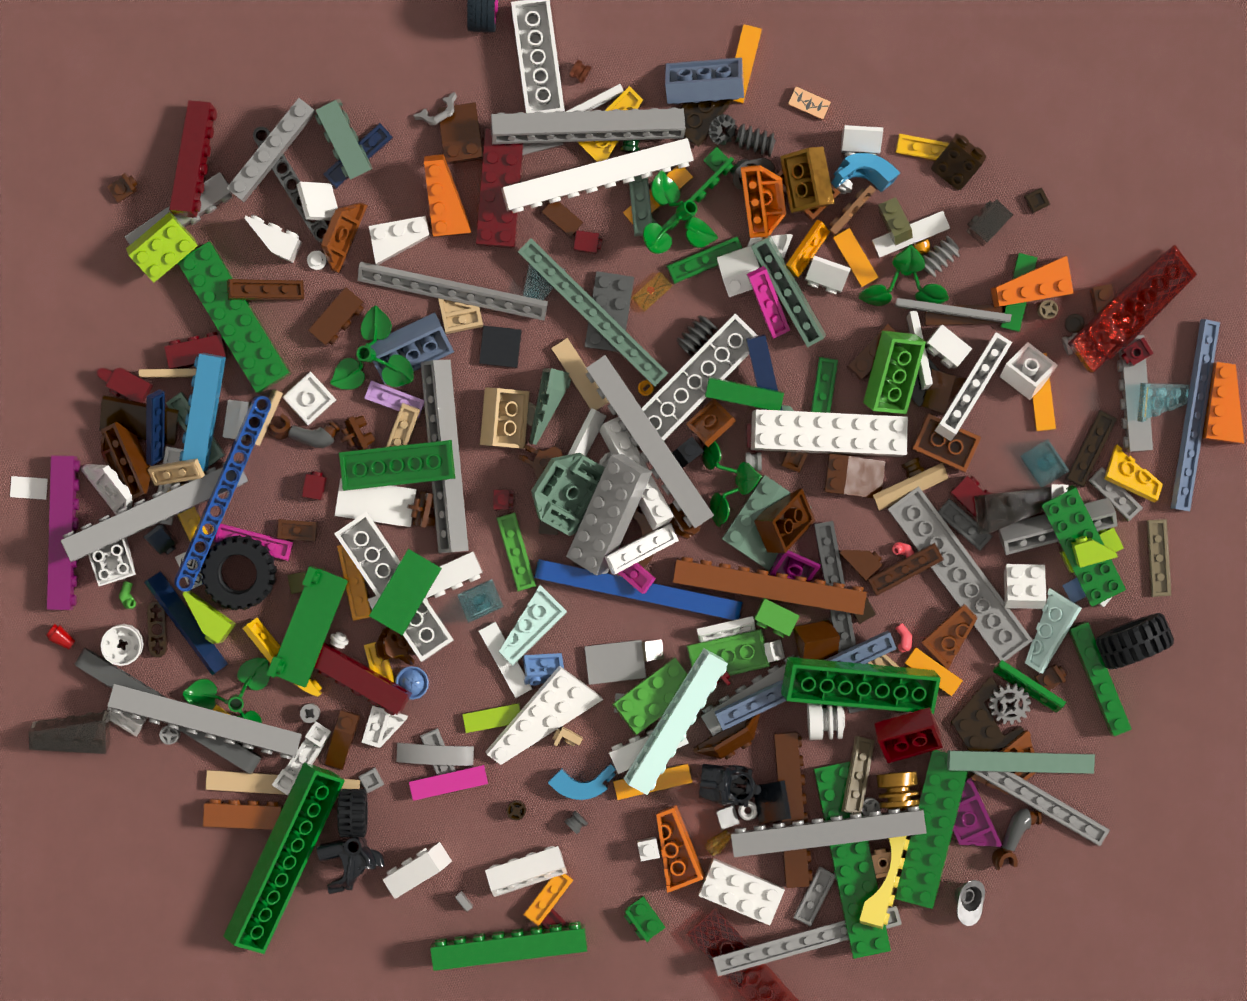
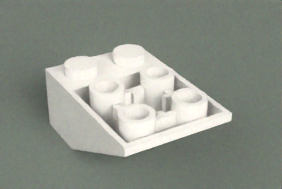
[245,215,302,263]
[88,538,136,587]

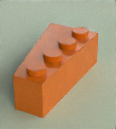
[424,154,471,236]
[991,256,1074,307]
[1202,362,1244,444]
[656,805,705,893]

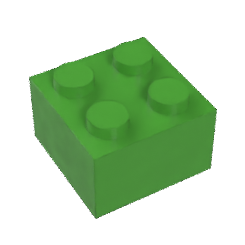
[753,598,799,638]

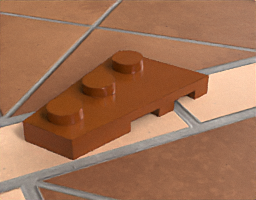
[922,604,977,669]

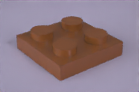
[686,399,736,447]

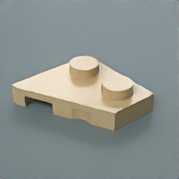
[438,298,483,334]

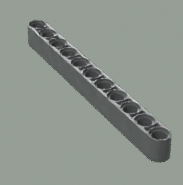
[74,648,262,774]

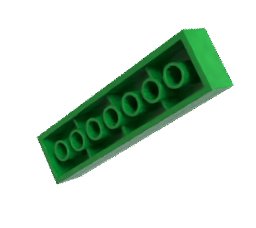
[178,241,291,394]
[781,657,941,714]
[895,749,968,909]
[430,921,588,971]

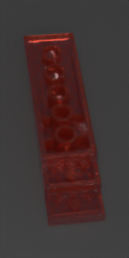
[1068,245,1197,373]
[687,908,799,1001]

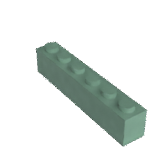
[751,235,826,348]

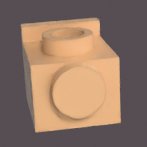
[871,848,891,879]

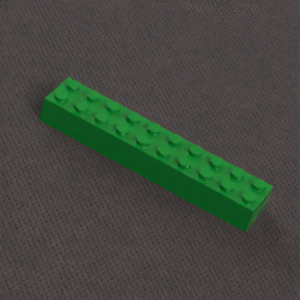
[223,762,345,954]

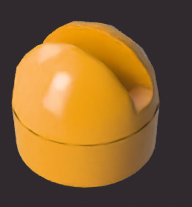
[914,239,930,255]
[638,380,654,396]

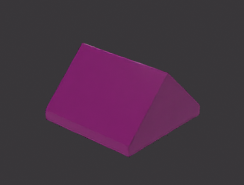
[770,550,821,582]

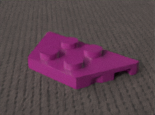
[953,778,1002,847]

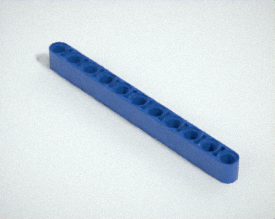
[174,396,271,591]
[534,559,743,620]

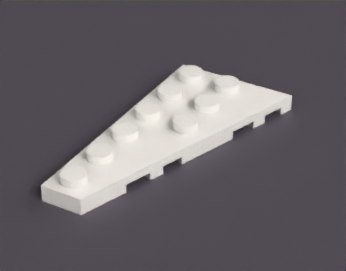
[485,666,603,765]

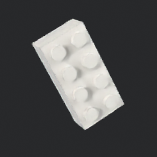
[698,858,785,925]

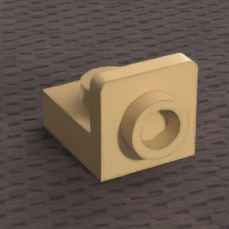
[552,727,583,746]

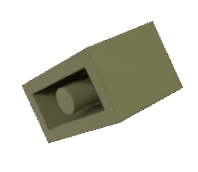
[878,197,913,246]

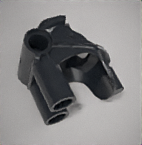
[698,764,761,807]
[317,837,385,894]

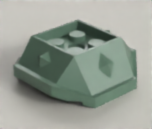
[531,453,605,536]

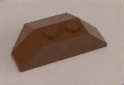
[101,422,150,500]
[692,713,760,760]

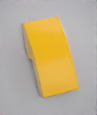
[295,679,322,697]

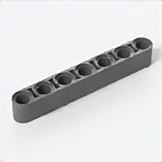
[253,127,329,243]

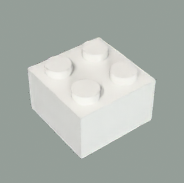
[925,325,972,369]
[1004,564,1046,609]

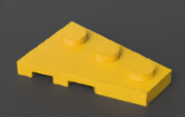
[1104,444,1163,503]

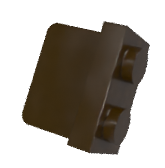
[931,133,987,190]

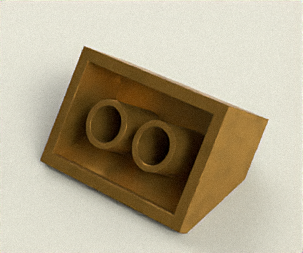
[780,147,835,213]

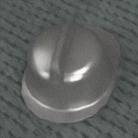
[954,880,985,926]

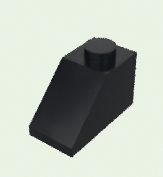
[672,437,704,468]
[143,525,178,555]

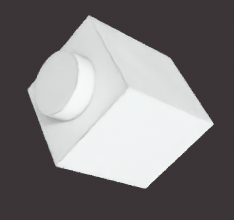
[637,837,660,862]

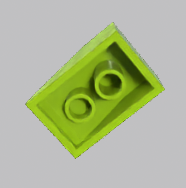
[183,590,236,644]

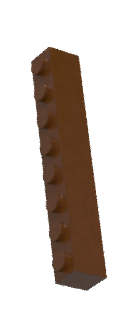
[774,732,813,888]

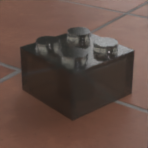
[966,199,1013,246]

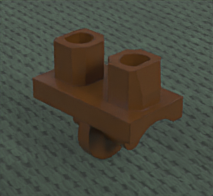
[340,416,375,450]
[407,491,436,528]

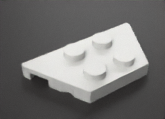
[80,464,132,515]

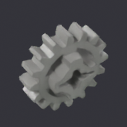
[989,682,1031,725]

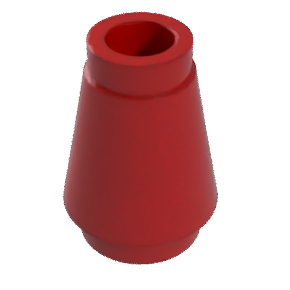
[46,623,75,650]

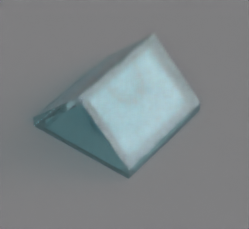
[1020,439,1069,488]
[457,580,504,623]

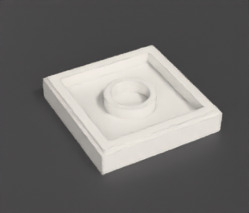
[297,182,338,221]
[282,371,336,426]

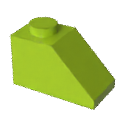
[1071,536,1118,568]

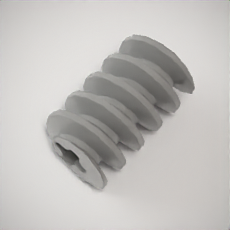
[923,236,960,277]

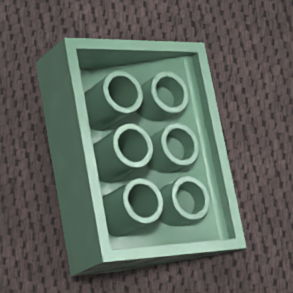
[722,475,812,571]

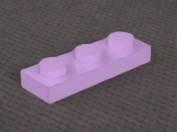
[365,381,424,419]

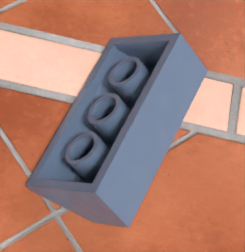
[665,58,744,104]
[371,312,454,385]

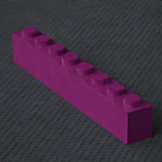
[47,456,80,610]

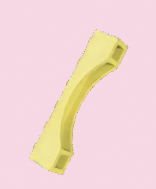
[860,836,910,929]

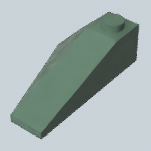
[529,368,571,445]

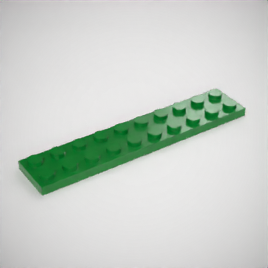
[813,762,891,959]

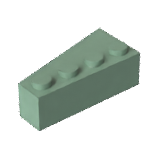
[315,99,373,180]

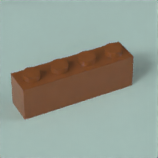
[203,799,283,830]

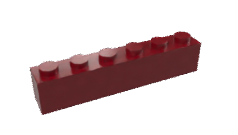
[169,100,217,218]
[314,642,412,715]

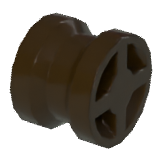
[901,457,925,479]
[507,800,526,820]

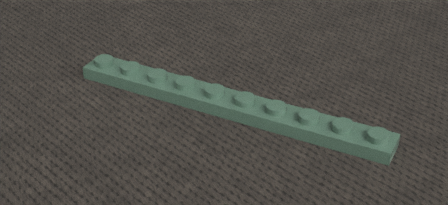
[518,238,668,387]

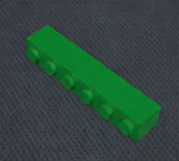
[1068,622,1132,737]

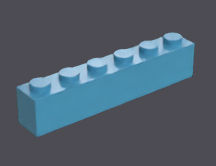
[179,353,226,472]

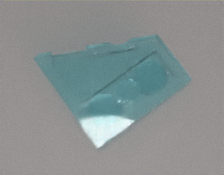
[523,264,566,300]

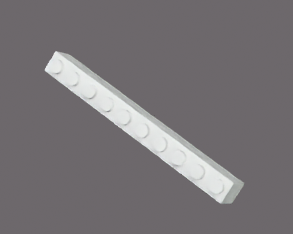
[501,138,694,213]

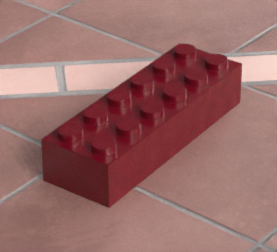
[476,128,524,248]

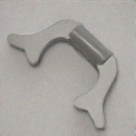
[414,92,457,125]

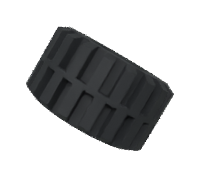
[337,789,368,837]

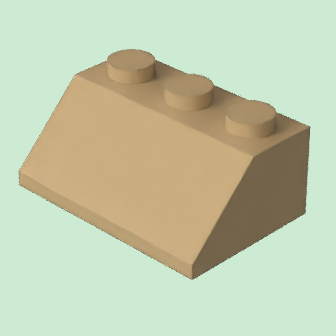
[480,388,529,449]

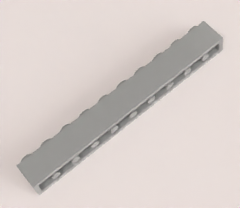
[491,107,686,144]
[586,355,714,529]
[421,360,469,553]
[61,460,248,563]
[108,684,302,760]
[731,806,926,857]

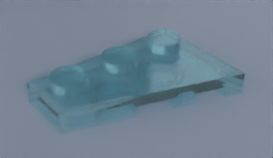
[1137,383,1189,422]

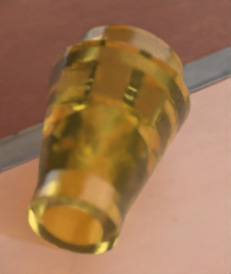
[704,829,731,857]

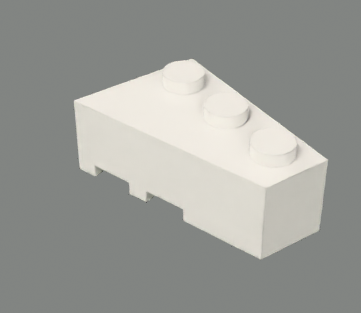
[369,216,430,265]
[383,842,452,899]

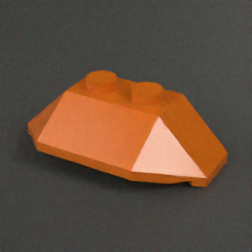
[741,165,786,238]

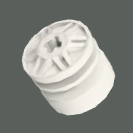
[101,624,144,666]
[807,703,845,740]

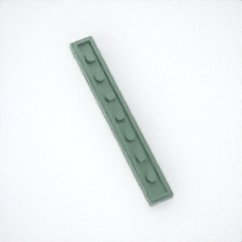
[947,750,1095,774]

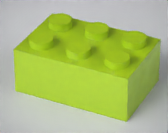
[126,212,198,282]

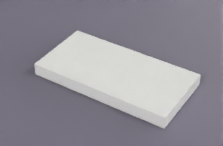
[335,478,417,527]

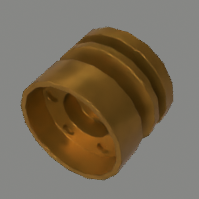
[877,772,919,809]

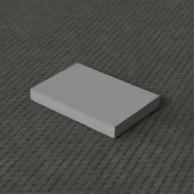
[585,640,646,685]

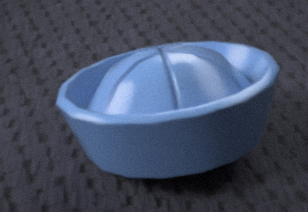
[395,666,429,700]

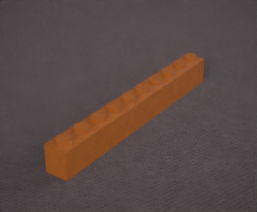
[673,556,867,615]

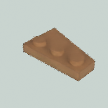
[829,185,876,236]

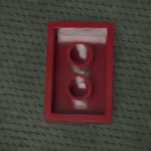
[874,707,943,763]

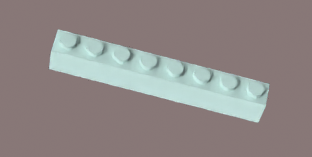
[624,648,728,795]

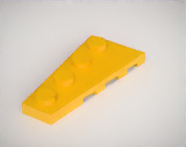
[577,86,643,162]

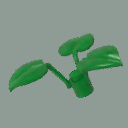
[643,170,718,254]
[858,244,949,306]
[330,306,414,390]
[702,441,762,527]
[183,658,270,723]

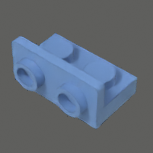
[523,653,564,686]

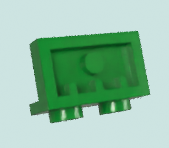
[624,896,666,942]

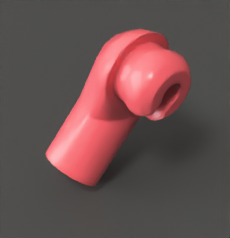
[892,542,915,558]
[895,623,912,653]

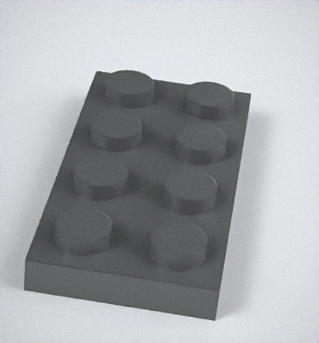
[585,271,634,353]

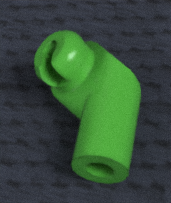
[119,581,136,609]

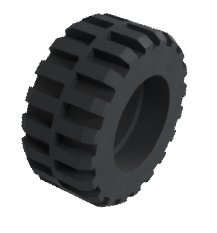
[201,535,277,610]
[1096,613,1174,670]

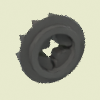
[709,114,738,145]

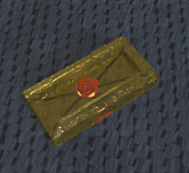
[632,272,673,312]

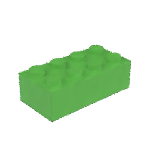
[863,330,926,414]
[612,658,687,735]

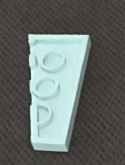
[499,585,567,666]
[1025,588,1082,674]

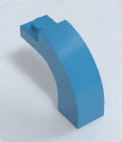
[831,153,900,192]
[548,763,616,800]

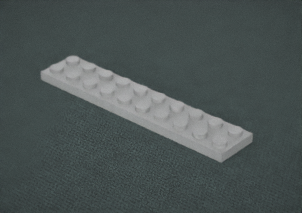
[888,486,1033,661]

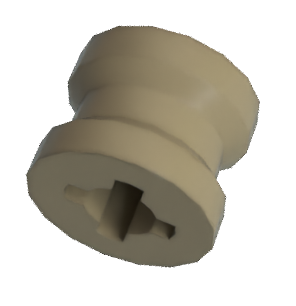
[1037,300,1058,320]

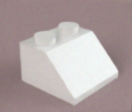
[841,125,883,157]
[717,245,761,297]
[804,256,851,295]
[1000,342,1058,400]

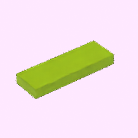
[462,703,521,733]

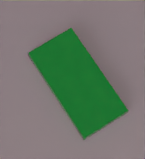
[369,549,442,636]

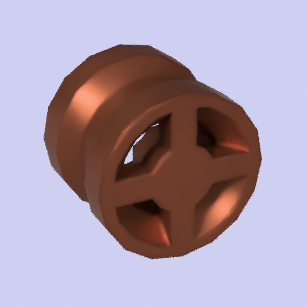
[569,59,592,83]

